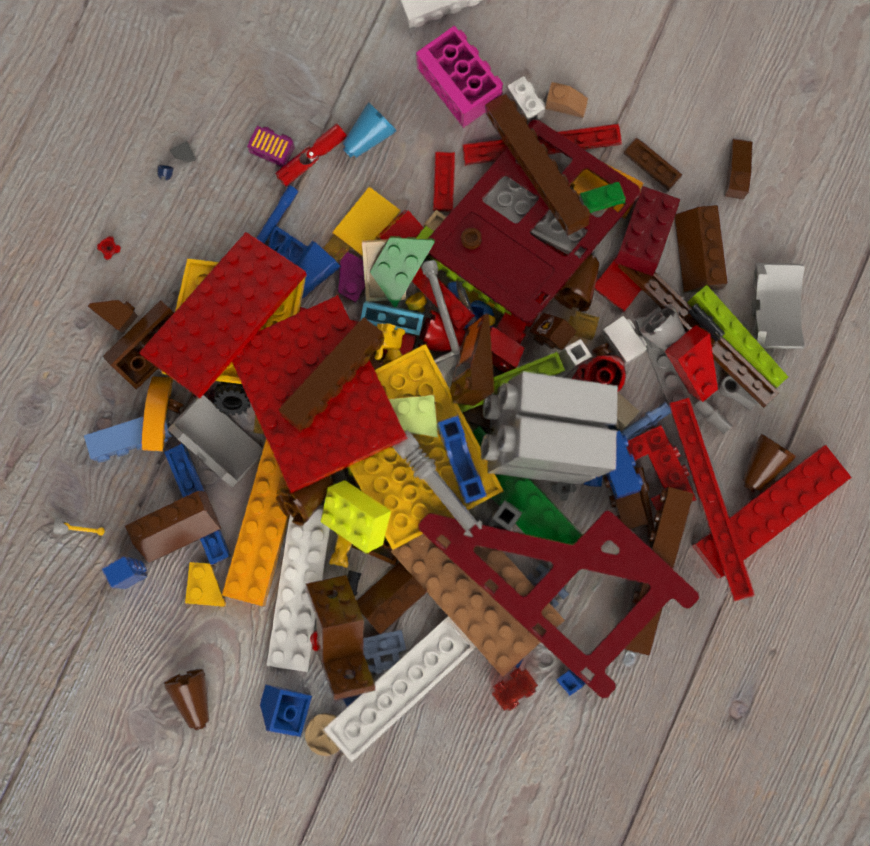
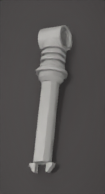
[392,430,482,537]

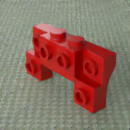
[626,425,697,510]

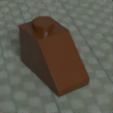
[88,300,138,334]

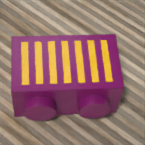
[247,126,295,167]

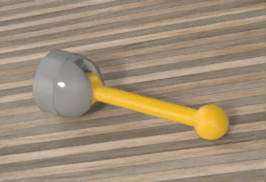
[53,518,105,536]

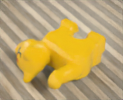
[375,323,406,365]
[329,533,352,568]

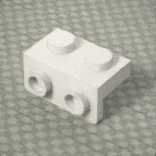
[508,76,545,120]

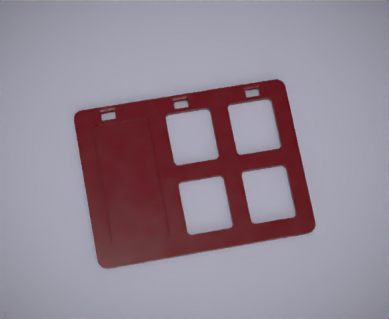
[428,120,640,323]

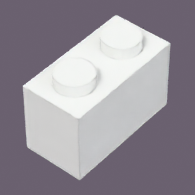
[602,316,647,365]

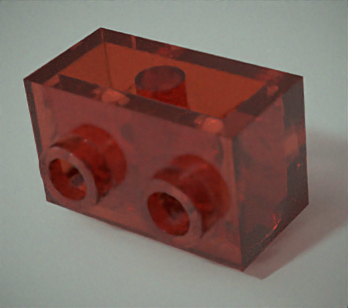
[491,667,538,711]

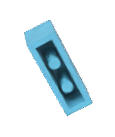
[360,301,425,335]

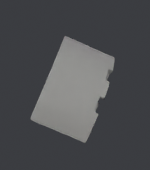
[752,263,805,349]
[167,395,263,488]

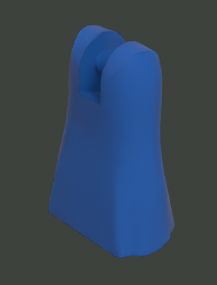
[296,240,341,299]

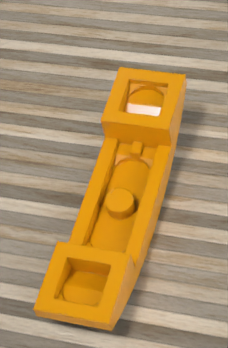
[142,376,173,451]

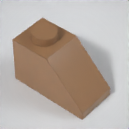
[545,82,588,118]

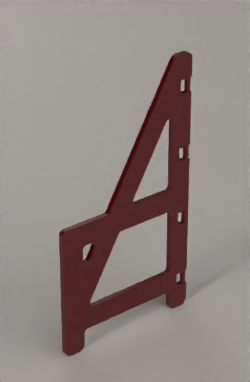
[418,510,699,699]

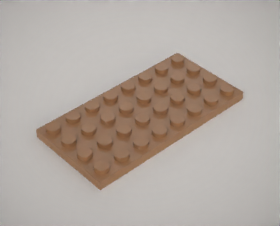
[391,517,565,677]

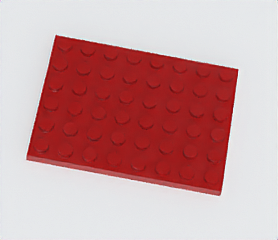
[232,295,407,493]

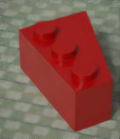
[665,325,718,402]

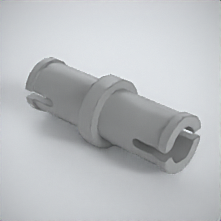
[694,400,733,435]

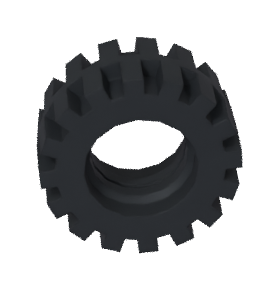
[214,382,251,416]

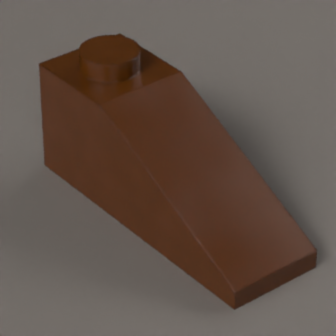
[724,139,753,199]

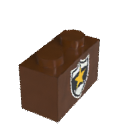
[529,313,577,350]

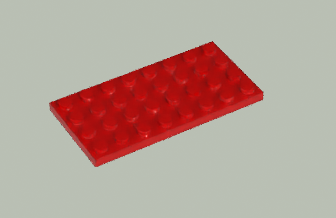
[139,232,307,399]

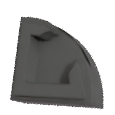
[169,141,197,162]

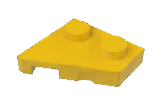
[185,562,226,607]

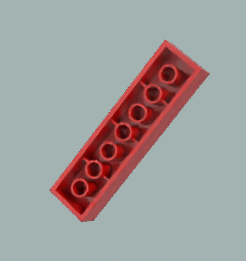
[692,445,852,579]

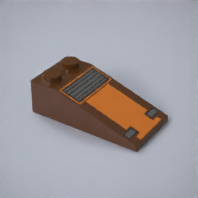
[450,314,495,406]

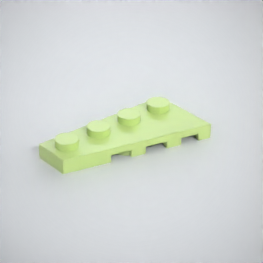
[389,395,438,437]

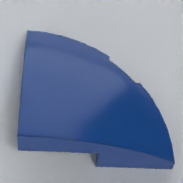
[269,225,308,265]

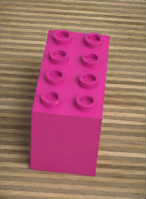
[416,25,503,128]

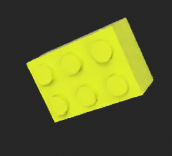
[321,480,391,553]

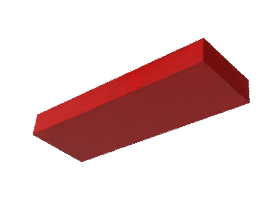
[433,152,455,212]

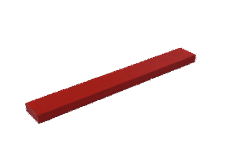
[462,124,622,166]

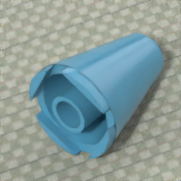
[343,103,397,158]

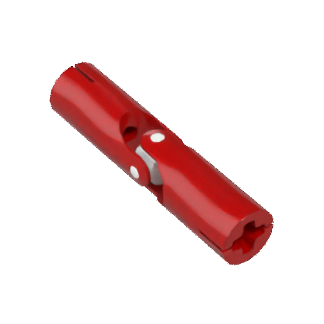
[275,123,347,187]

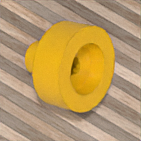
[405,292,427,313]

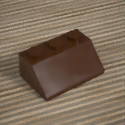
[357,562,427,634]

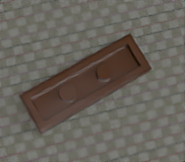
[623,137,682,191]

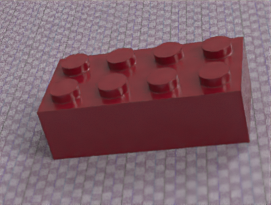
[615,186,681,276]

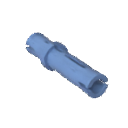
[621,402,671,441]

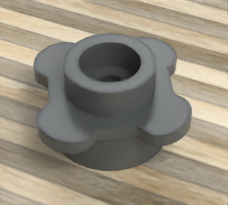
[551,482,576,501]

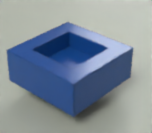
[557,669,586,696]

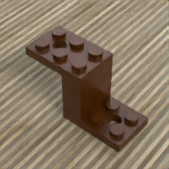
[306,575,376,700]

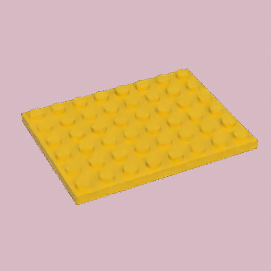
[349,344,503,550]

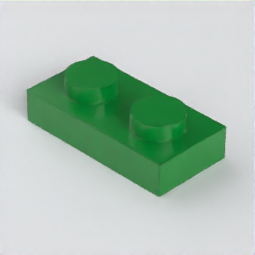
[580,182,626,213]

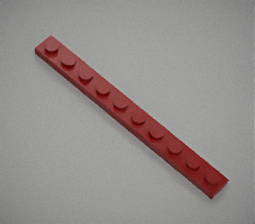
[669,398,755,602]

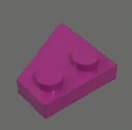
[338,249,365,303]

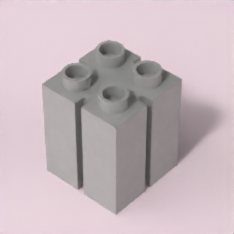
[481,372,618,485]

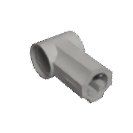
[719,376,757,410]

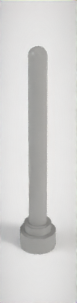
[421,260,460,354]

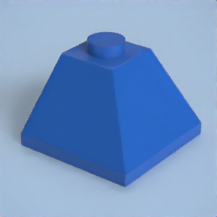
[260,684,312,737]

